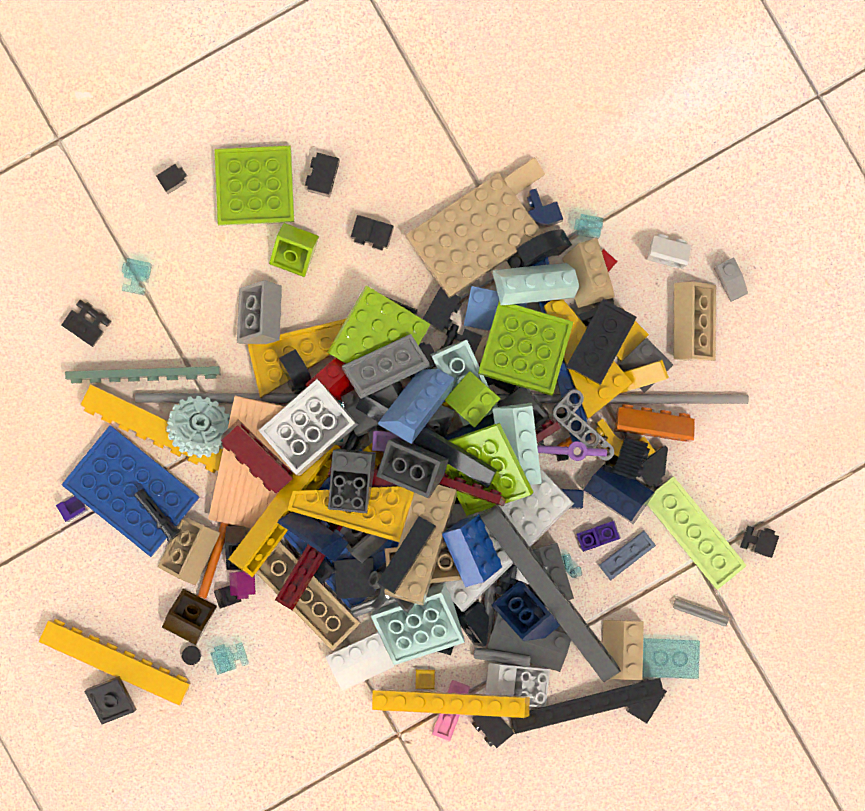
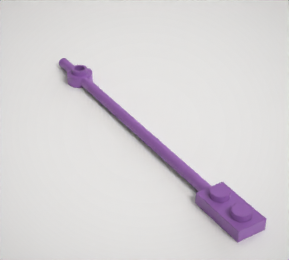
[372,431,607,461]

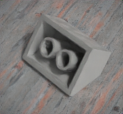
[237,280,282,344]

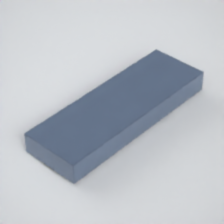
[598,530,656,581]

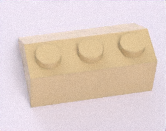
[563,238,615,308]
[158,516,220,586]
[602,620,644,680]

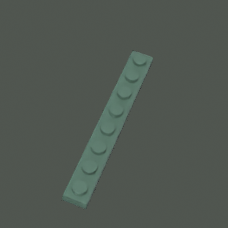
[65,366,221,384]

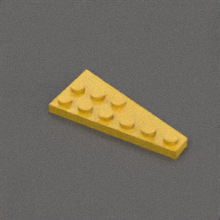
[544,299,632,420]
[248,318,347,398]
[287,486,414,542]

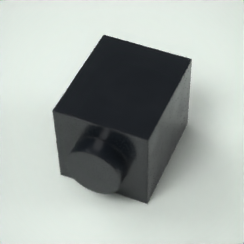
[156,164,187,194]

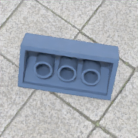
[378,369,455,444]

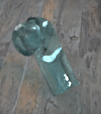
[561,553,583,579]

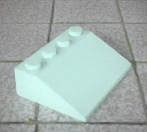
[371,583,465,665]

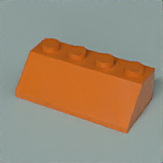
[614,404,695,442]

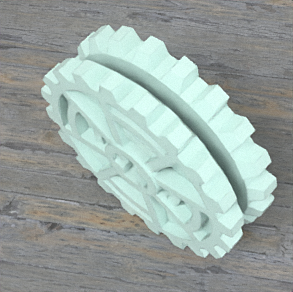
[166,396,230,458]

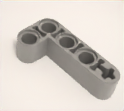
[552,389,614,460]

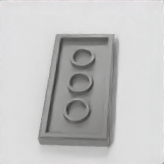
[342,334,430,399]

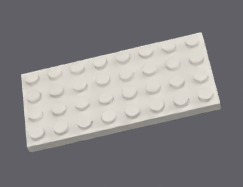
[437,468,574,612]

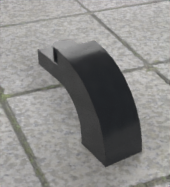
[506,229,572,268]

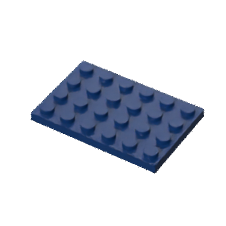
[62,425,200,557]

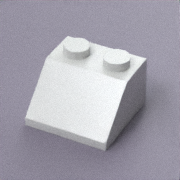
[646,234,691,270]

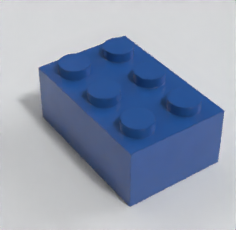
[442,514,502,587]

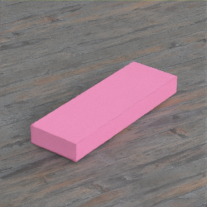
[432,680,470,741]

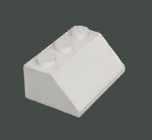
[326,632,395,691]

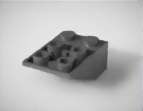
[328,449,376,513]

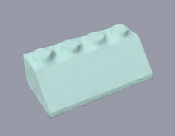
[493,263,579,305]
[431,340,498,426]
[493,403,542,485]

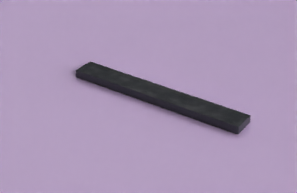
[356,394,497,488]
[511,678,665,734]

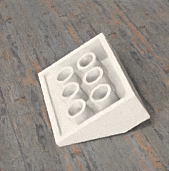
[258,379,358,476]

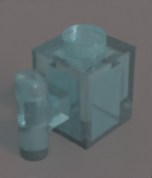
[574,214,603,239]
[122,258,152,295]
[210,642,249,675]

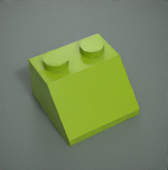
[269,223,319,277]
[445,371,501,428]

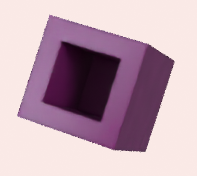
[229,572,256,599]

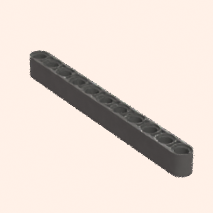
[480,504,621,682]

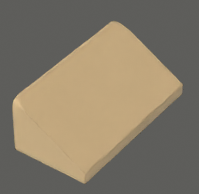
[503,157,545,195]

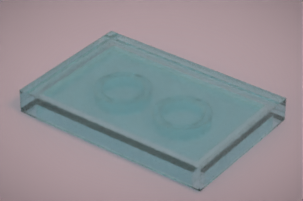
[642,638,700,679]

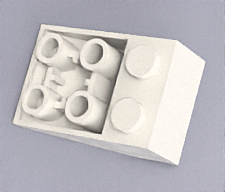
[485,663,550,707]

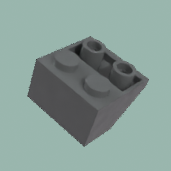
[497,387,549,429]

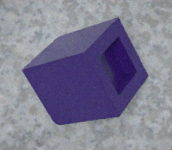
[56,496,88,522]

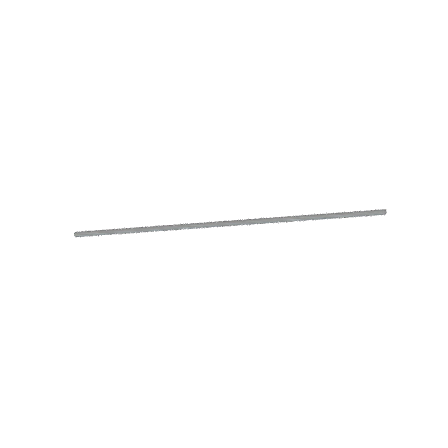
[135,393,749,404]

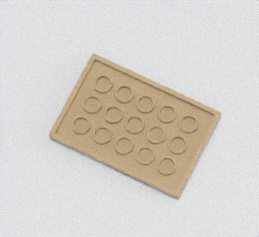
[405,173,543,298]

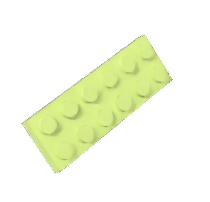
[647,476,747,590]

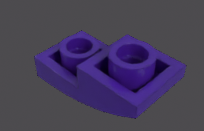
[577,520,621,552]

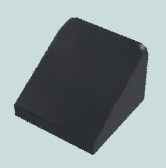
[214,585,242,609]

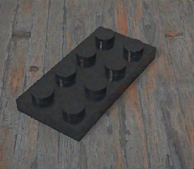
[566,299,637,385]

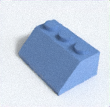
[464,286,527,331]

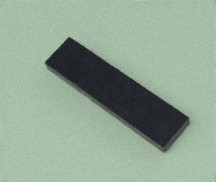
[377,516,436,594]

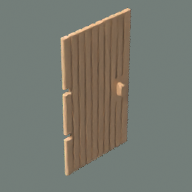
[208,396,291,528]

